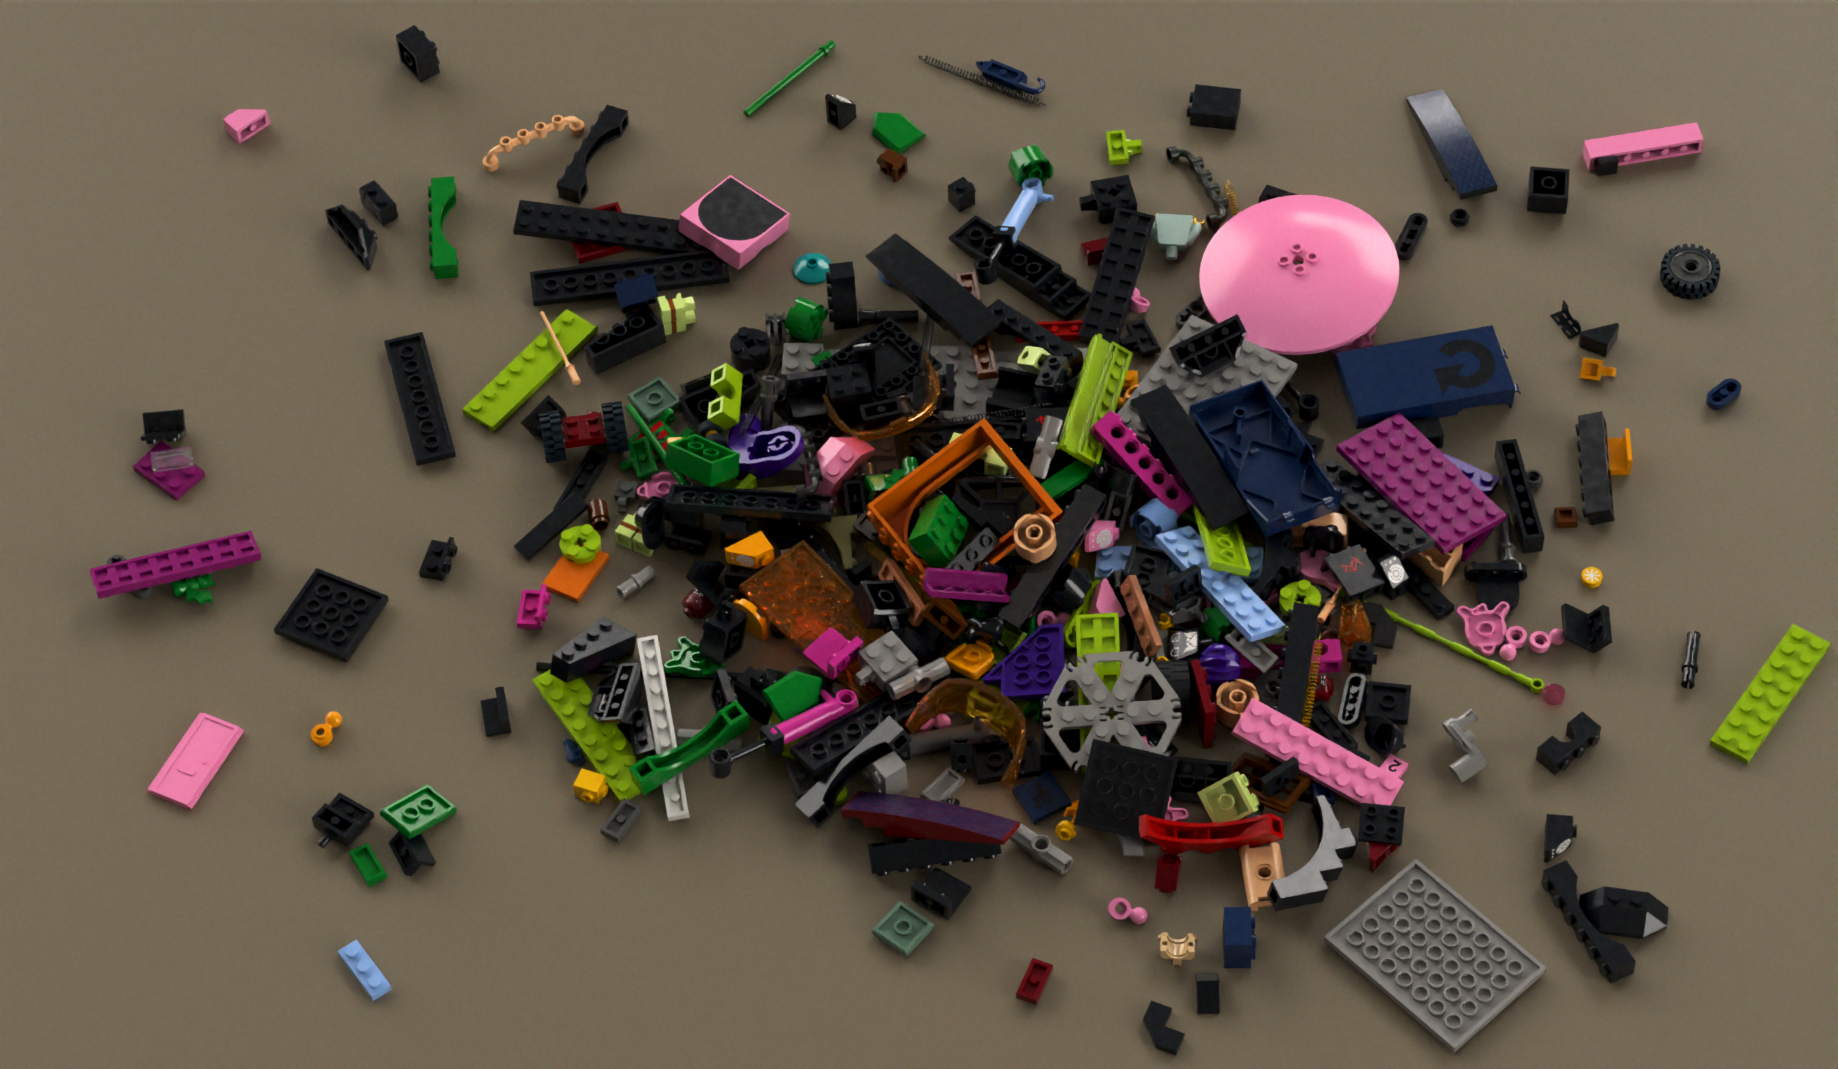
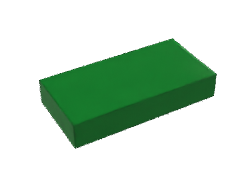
[349,843,388,887]

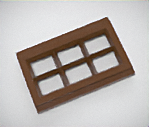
[1231,752,1311,814]

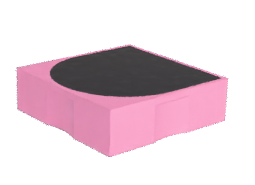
[678,175,790,270]

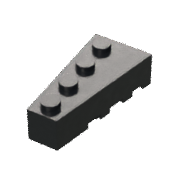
[825,261,858,330]
[584,303,667,375]
[679,369,761,435]
[550,616,637,683]

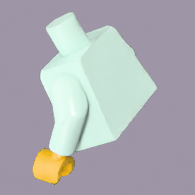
[1150,213,1205,260]

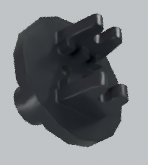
[1303,525,1344,557]

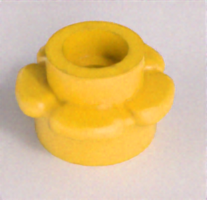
[1055,820,1076,841]

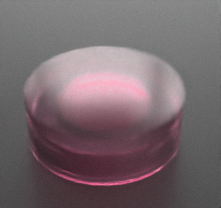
[1543,684,1565,705]

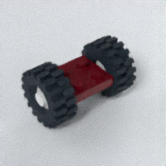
[539,401,629,463]

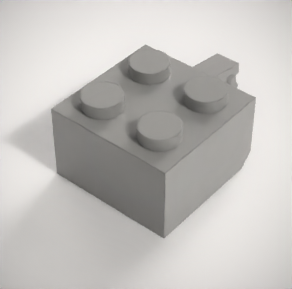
[855,630,918,692]

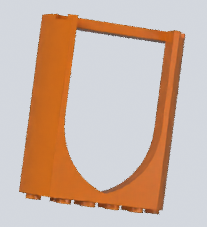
[866,418,1063,598]

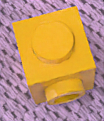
[573,768,609,804]

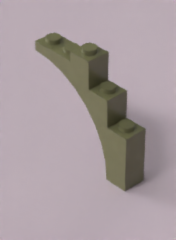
[756,484,861,579]

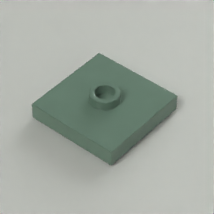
[627,376,679,424]
[872,901,934,957]

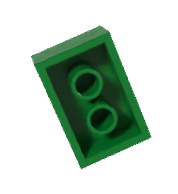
[665,434,740,487]
[908,494,970,568]

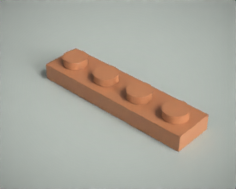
[878,559,925,627]
[1120,575,1163,657]

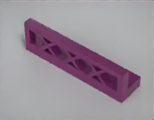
[922,567,1010,603]

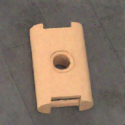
[1239,842,1285,911]

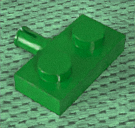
[619,436,659,481]

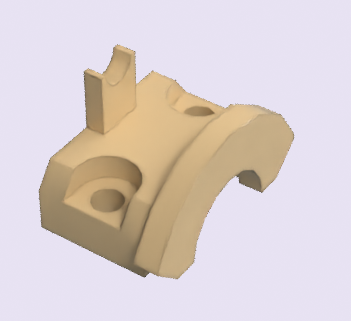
[1158,932,1198,967]

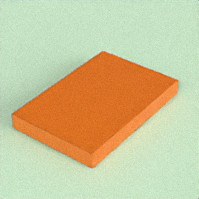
[542,542,610,603]

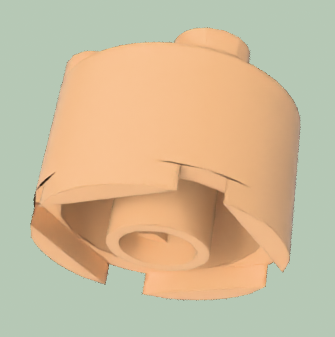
[1013,513,1057,563]
[1216,679,1259,728]

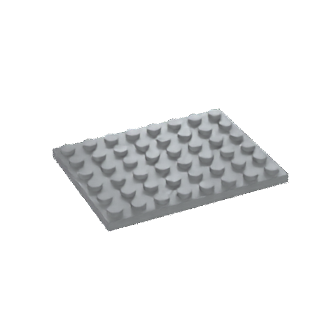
[1117,315,1297,448]
[1324,859,1547,1053]

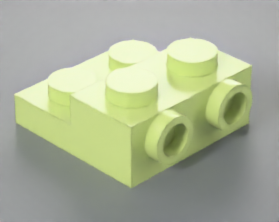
[1197,771,1259,823]

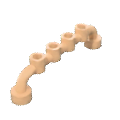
[483,115,585,172]

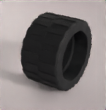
[1151,660,1191,725]

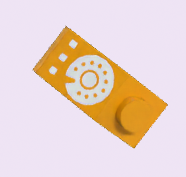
[725,531,775,569]

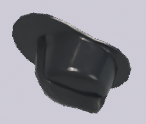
[635,500,665,550]
[1365,715,1406,756]

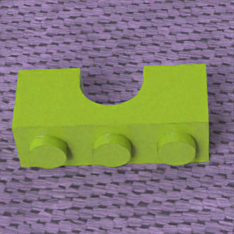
[708,363,743,430]

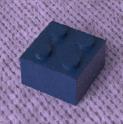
[614,272,659,313]
[1223,907,1256,968]

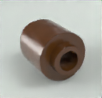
[587,499,610,530]

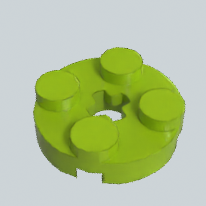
[560,524,602,564]
[1279,580,1321,616]

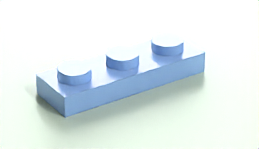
[338,940,392,1001]

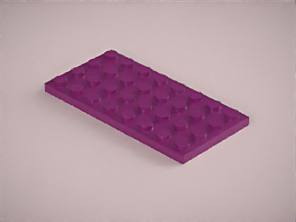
[1336,413,1507,555]

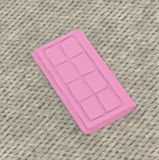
[147,712,244,810]

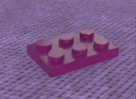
[133,441,205,501]

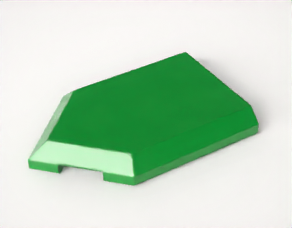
[872,112,926,154]
[762,670,822,723]

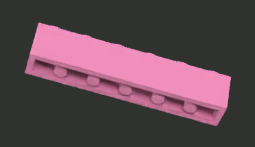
[1582,122,1704,171]

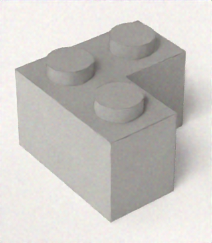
[861,751,908,795]

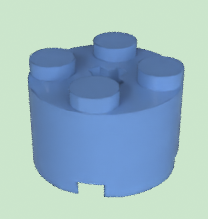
[1130,498,1178,546]

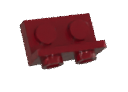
[1081,237,1108,265]

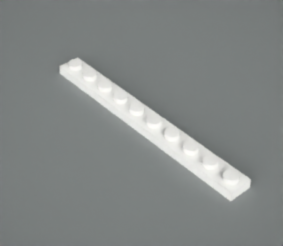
[637,635,690,821]

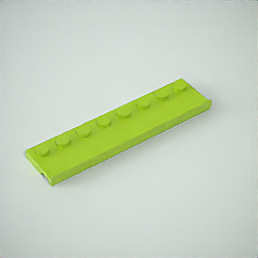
[462,309,598,433]
[1056,333,1133,468]

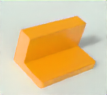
[1608,429,1632,475]

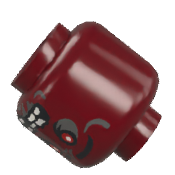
[682,589,713,619]
[1305,674,1334,703]

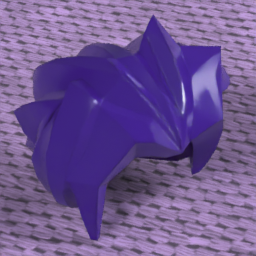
[1198,643,1242,696]

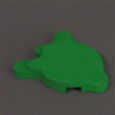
[664,636,726,677]

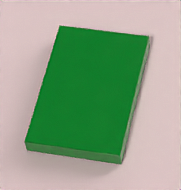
[380,784,457,839]

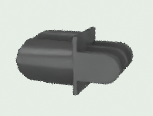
[765,312,787,345]

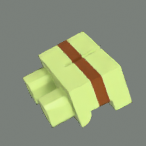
[657,293,696,336]
[615,513,654,558]

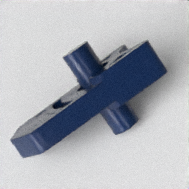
[562,739,586,767]

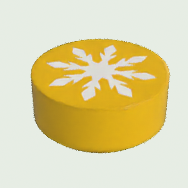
[1581,567,1603,588]

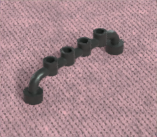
[1166,146,1228,230]
[780,421,823,502]

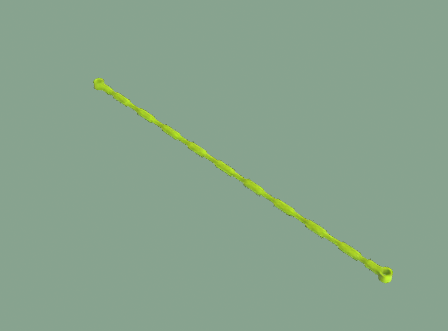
[1179,511,1544,694]

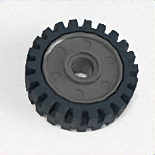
[1660,244,1721,300]

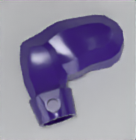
[726,414,805,480]

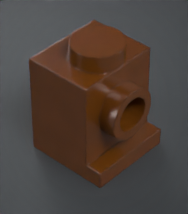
[877,148,908,183]

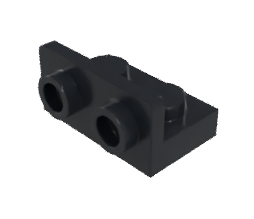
[419,537,458,581]

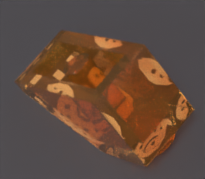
[1338,599,1372,650]

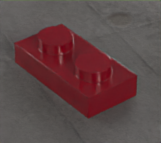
[1016,958,1053,1005]

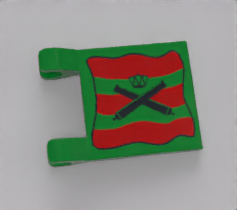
[628,408,693,463]

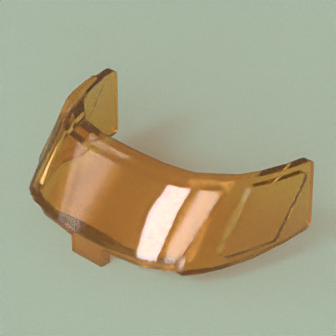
[822,352,940,441]
[905,678,1027,790]

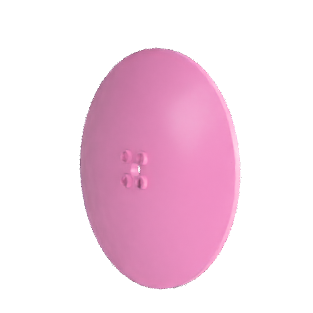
[1199,195,1399,355]

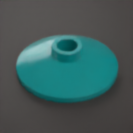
[793,253,832,284]

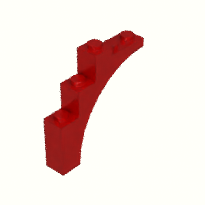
[1139,813,1284,855]

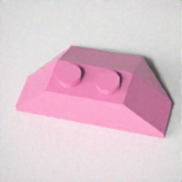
[804,437,876,495]

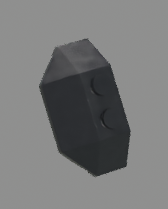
[325,204,378,271]
[1169,314,1247,378]
[587,662,641,725]
[1167,755,1232,802]
[1579,886,1669,939]

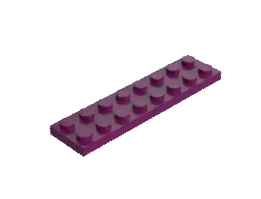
[89,531,261,599]

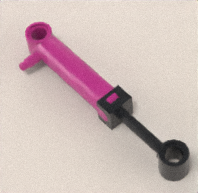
[709,689,857,779]

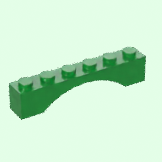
[428,176,459,279]
[629,700,751,795]

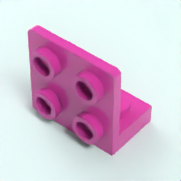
[803,627,863,680]

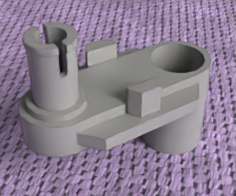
[1442,708,1488,784]

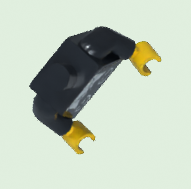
[1156,614,1216,673]

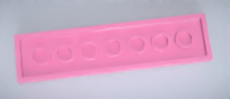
[1231,697,1404,807]

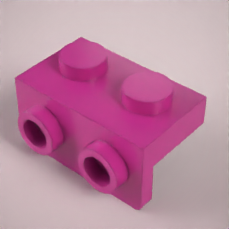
[517,584,551,629]

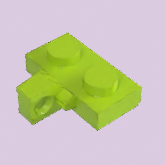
[1106,130,1142,166]

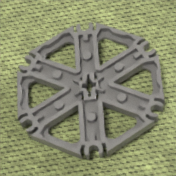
[1042,651,1182,775]

